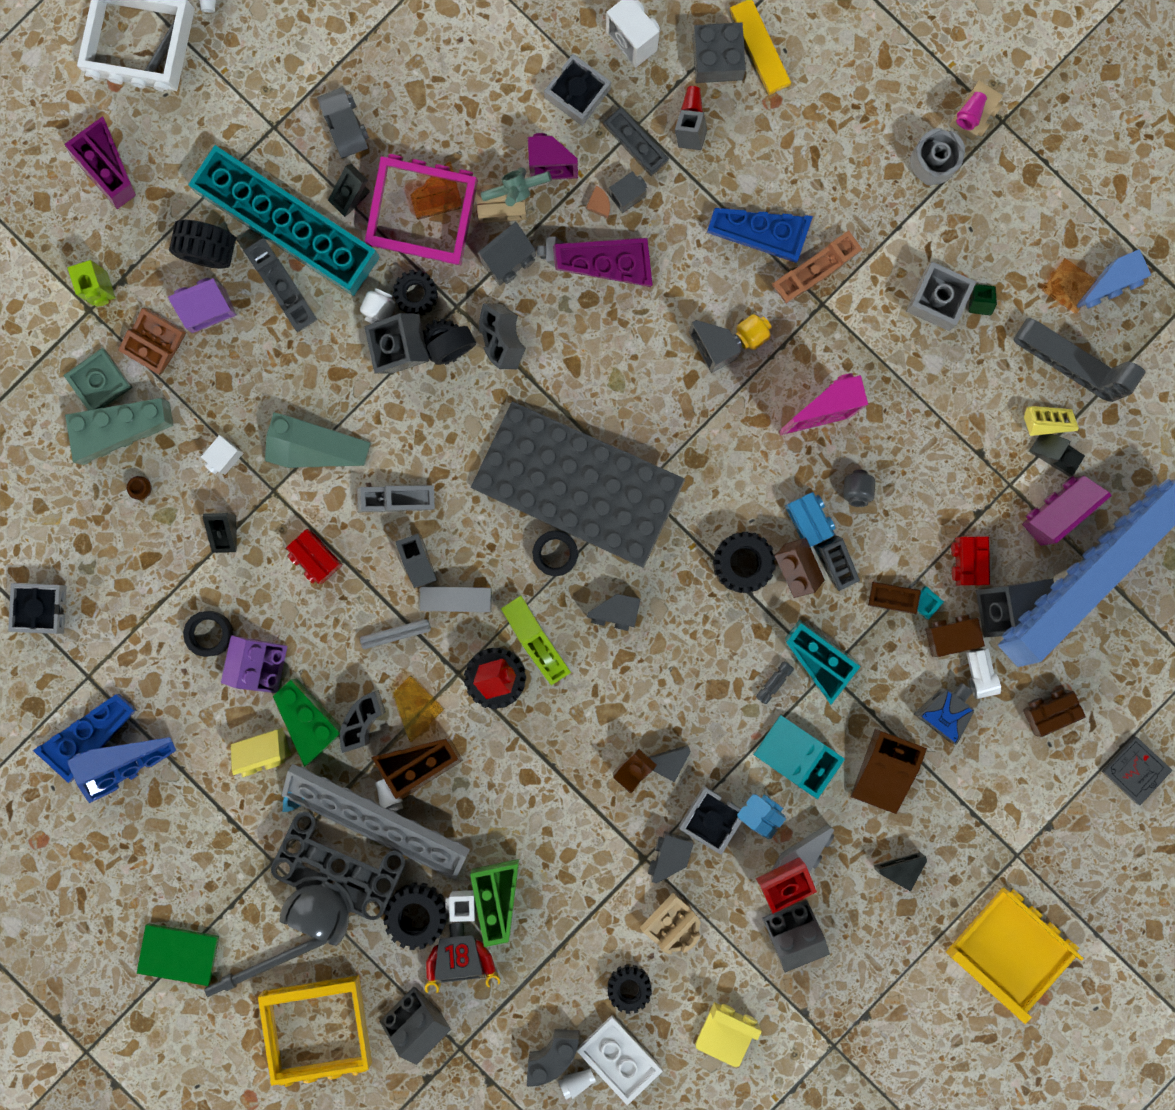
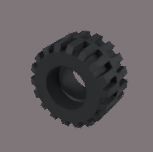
[169,220,236,269]
[713,532,776,593]
[464,647,526,709]
[383,882,448,950]

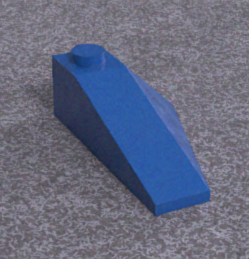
[67,737,177,803]

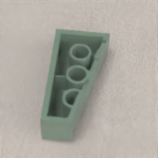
[65,398,174,465]

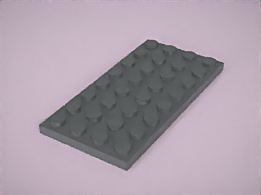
[470,402,685,568]

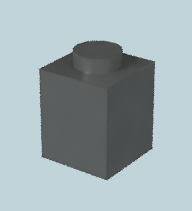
[675,110,707,150]
[609,171,647,213]

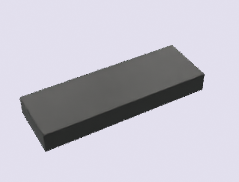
[603,107,669,176]

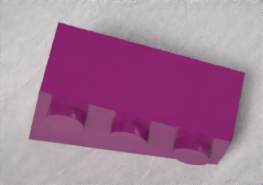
[64,116,136,209]

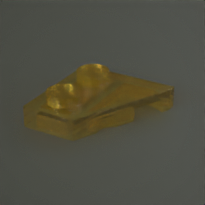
[393,675,445,743]

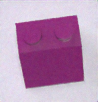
[528,133,578,180]

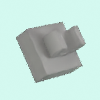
[537,237,564,267]

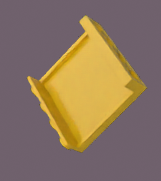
[946,887,1084,1025]

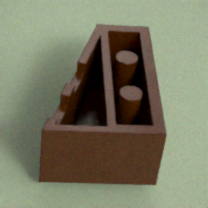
[371,738,463,799]

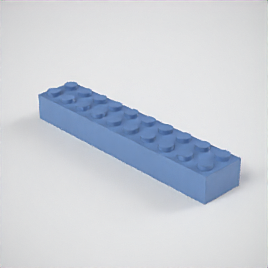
[998,479,1175,667]

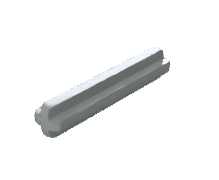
[360,619,431,649]

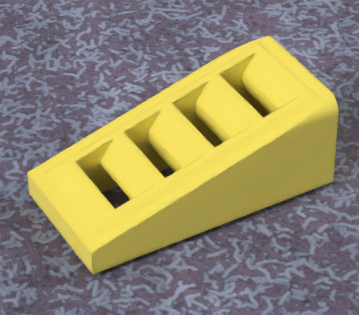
[1024,406,1079,436]

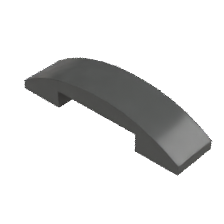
[243,238,318,333]

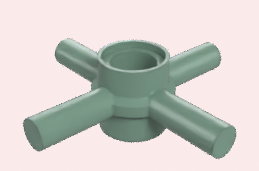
[481,167,552,206]

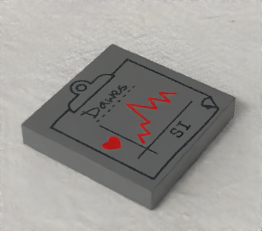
[1101,736,1173,806]

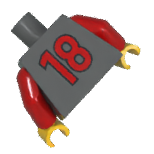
[425,923,500,994]

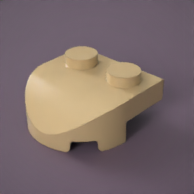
[640,892,701,955]

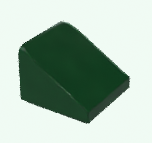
[969,284,997,316]

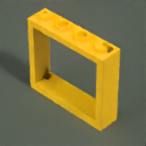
[258,975,372,1087]

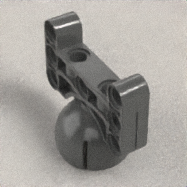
[271,812,406,946]

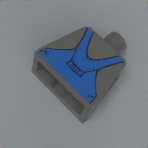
[914,683,974,745]

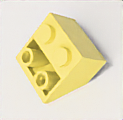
[231,728,291,777]

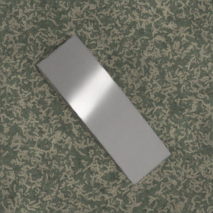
[357,485,435,513]
[420,587,492,612]

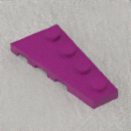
[553,238,653,287]

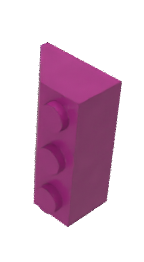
[1022,476,1112,546]

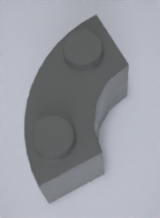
[317,87,369,159]
[479,303,526,370]
[340,690,386,753]
[527,1029,579,1087]

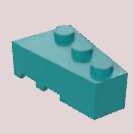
[785,619,861,705]

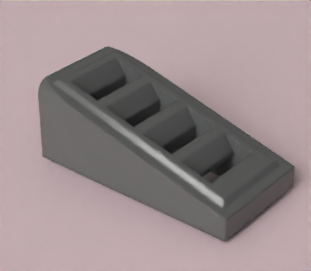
[816,536,860,591]

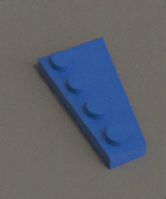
[706,208,813,263]

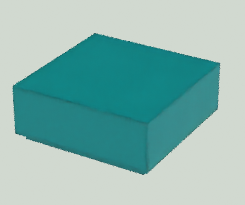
[917,586,944,620]

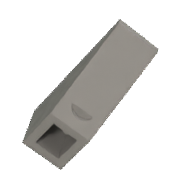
[771,825,834,873]

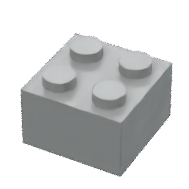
[906,262,976,331]

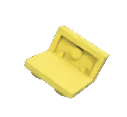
[695,1002,762,1067]

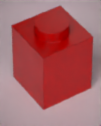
[473,659,516,699]

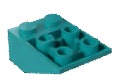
[753,715,845,800]

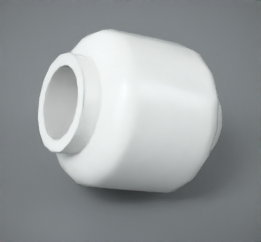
[360,288,396,324]

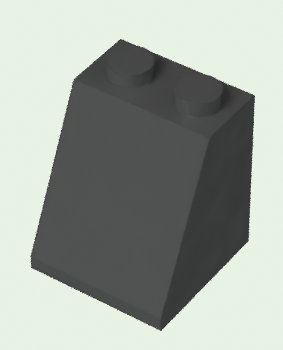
[976,578,1054,638]

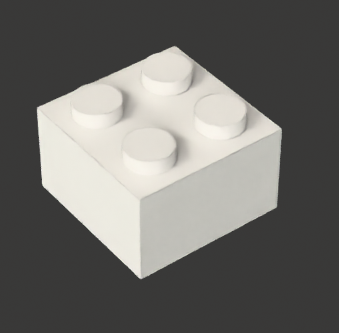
[606,0,660,68]

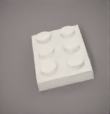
[577,1015,663,1105]

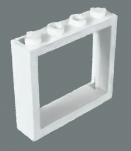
[77,0,195,92]

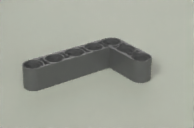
[1013,318,1146,402]

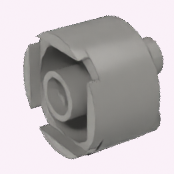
[910,128,965,186]

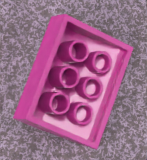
[779,373,868,435]

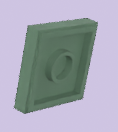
[63,348,132,411]

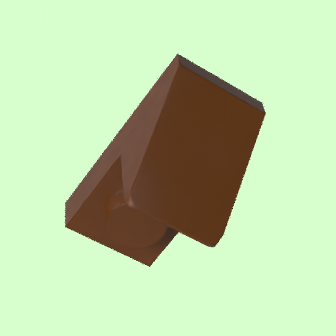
[613,749,657,794]

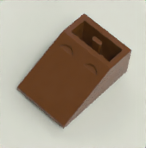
[850,729,927,814]

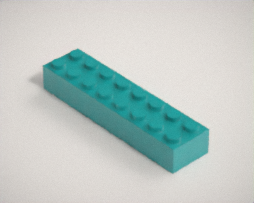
[188,145,380,297]

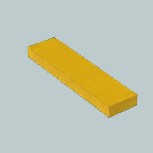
[729,0,791,95]

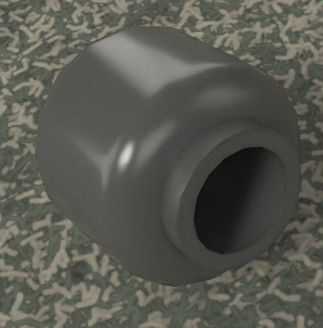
[843,470,876,507]

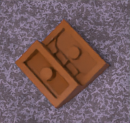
[118,308,187,375]

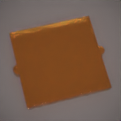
[1042,258,1097,314]

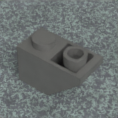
[395,534,437,588]
[587,594,641,631]
[648,831,694,884]

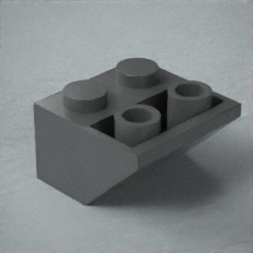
[763,900,830,973]
[379,987,451,1065]

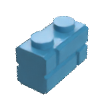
[785,492,836,547]
[737,794,786,839]

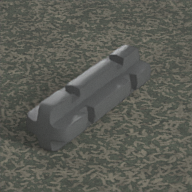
[756,661,794,704]

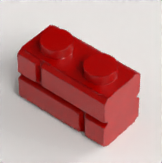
[286,529,343,584]
[951,536,990,586]

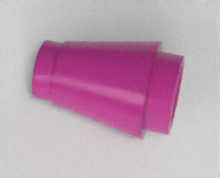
[956,92,987,130]

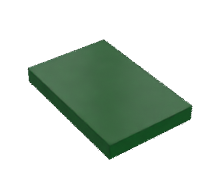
[136,923,219,986]

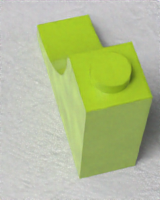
[501,596,571,686]

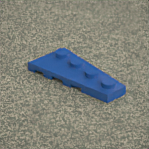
[32,694,137,783]

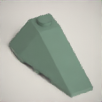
[265,412,371,468]

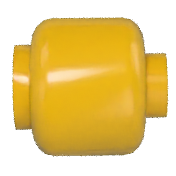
[735,314,772,350]

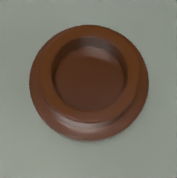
[127,476,152,500]

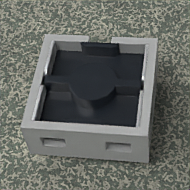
[544,54,611,126]
[8,583,67,634]
[678,785,742,855]

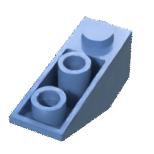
[1076,249,1151,309]

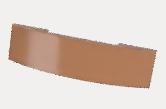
[772,230,863,304]

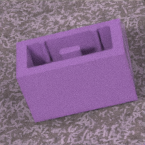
[168,278,236,333]
[221,636,287,693]

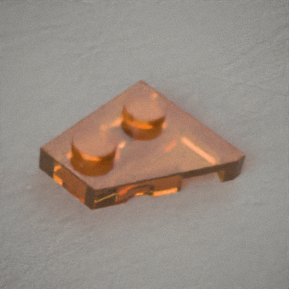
[410,161,463,220]

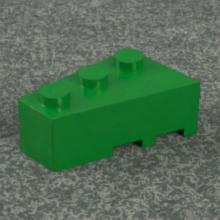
[273,678,341,767]

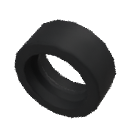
[427,326,476,365]
[532,530,578,577]
[183,611,233,657]

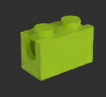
[67,260,116,307]

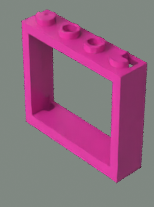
[365,154,478,266]

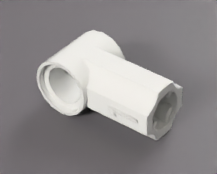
[966,648,1001,699]

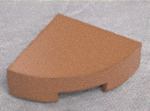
[586,186,610,219]

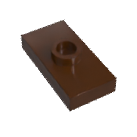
[868,582,921,615]

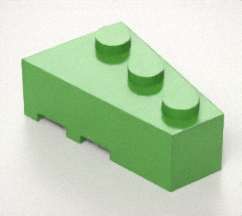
[470,859,520,947]

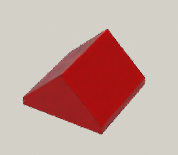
[756,857,817,914]

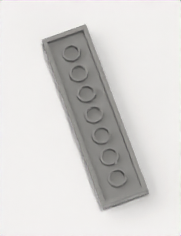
[281,764,470,880]

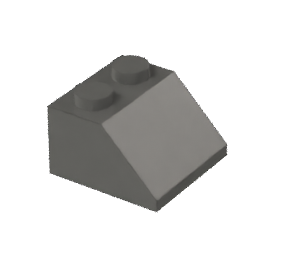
[478,221,536,286]
[689,320,742,373]

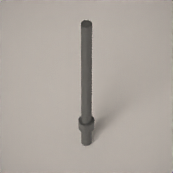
[204,938,327,997]

